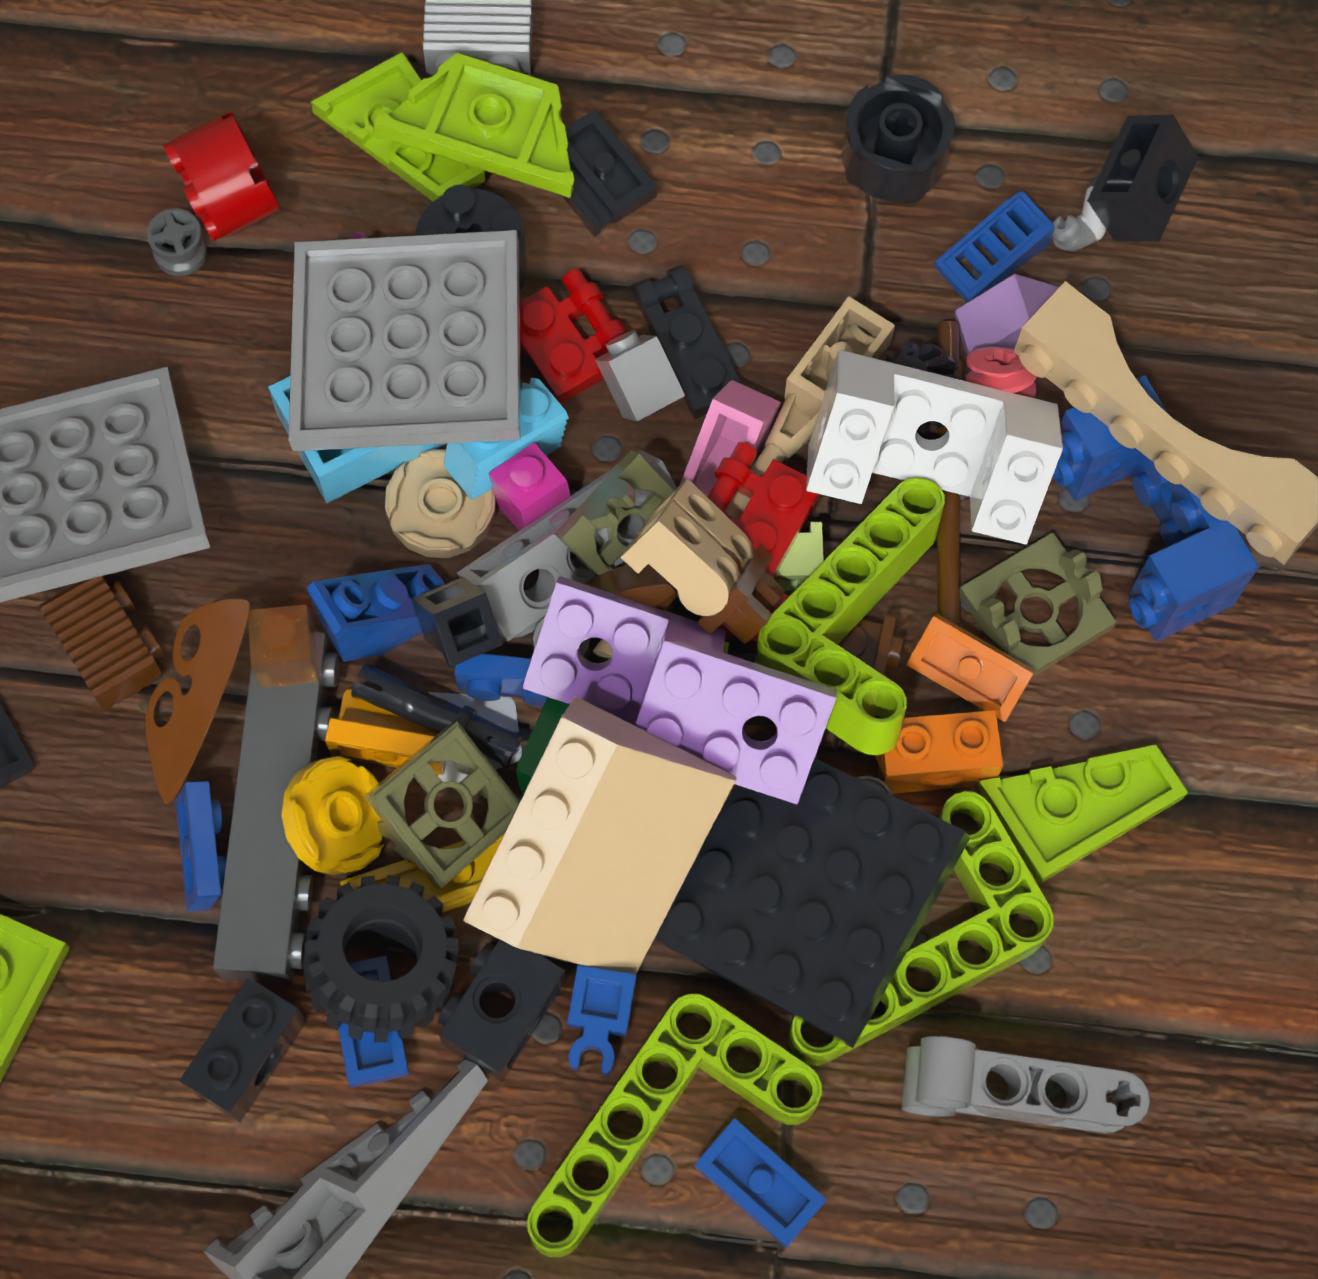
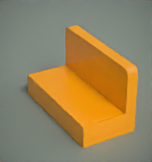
[325,689,447,776]

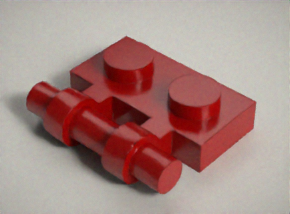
[520,269,628,404]
[707,442,821,579]

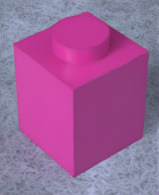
[488,442,570,531]

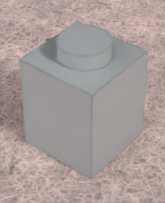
[595,330,685,421]

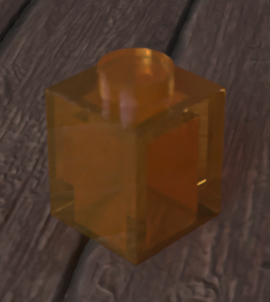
[248,604,318,688]

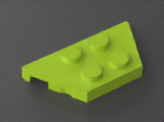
[374,52,574,198]

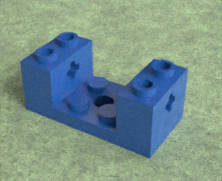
[1052,375,1259,642]

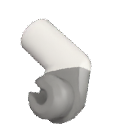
[1052,186,1106,252]

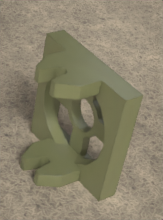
[554,450,674,577]
[959,532,1117,677]
[363,722,520,888]

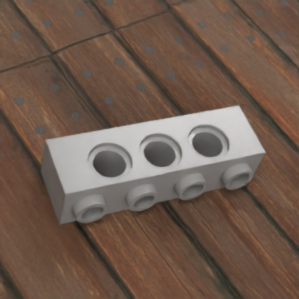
[457,450,677,641]

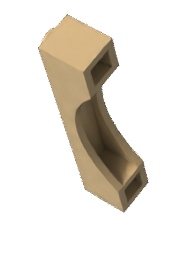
[1014,281,1318,565]

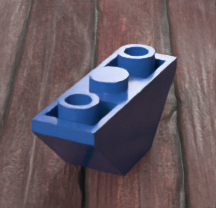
[307,564,445,662]

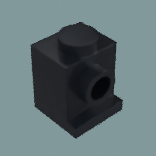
[411,577,503,667]

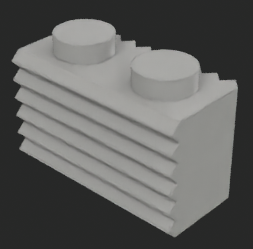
[423,0,533,75]

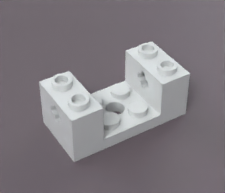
[806,350,1063,545]

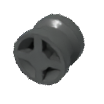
[147,208,208,277]

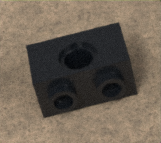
[1087,115,1199,242]
[437,940,566,1082]
[179,977,307,1123]

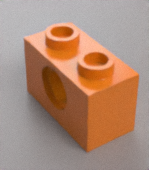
[876,710,1003,794]

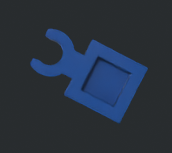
[567,965,636,1076]

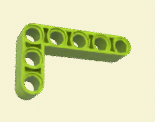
[754,477,945,755]
[788,791,1054,1066]
[527,994,822,1257]

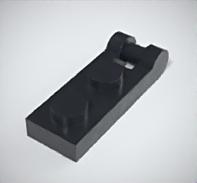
[632,264,741,419]

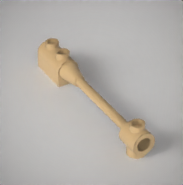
[592,296,895,663]

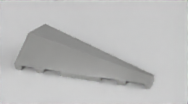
[204,1059,488,1279]

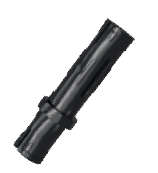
[351,663,523,768]

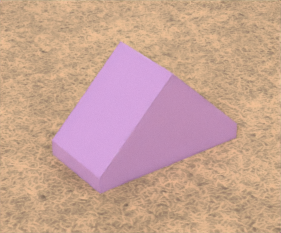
[954,274,1058,355]

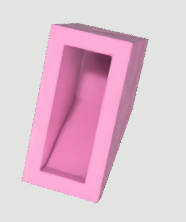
[680,380,781,496]

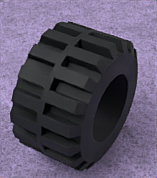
[304,875,458,1042]

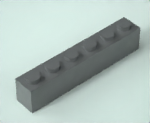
[213,628,339,985]

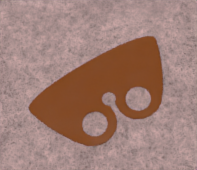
[145,599,250,805]

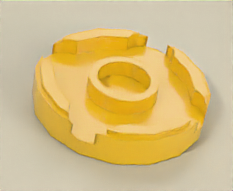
[281,756,384,875]

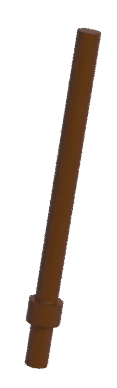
[937,321,965,627]

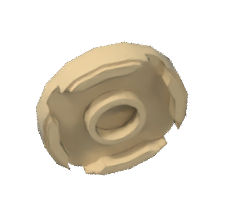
[385,449,496,558]

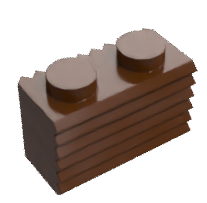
[38,576,164,711]

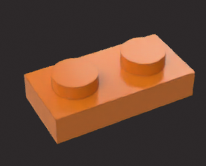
[906,614,1036,722]

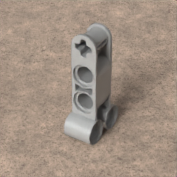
[902,1037,1150,1133]

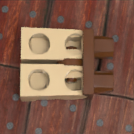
[621,478,785,644]

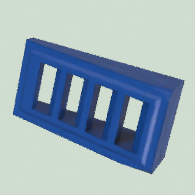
[934,191,1055,303]

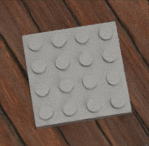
[288,230,521,451]
[0,367,210,602]

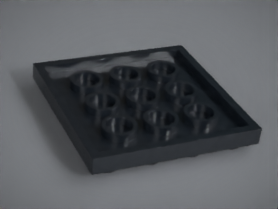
[654,734,970,1048]

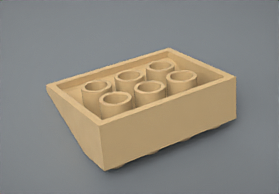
[463,696,737,974]

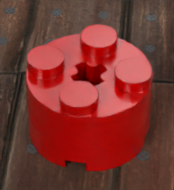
[163,111,281,241]

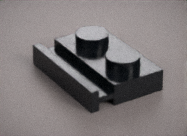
[561,110,657,237]

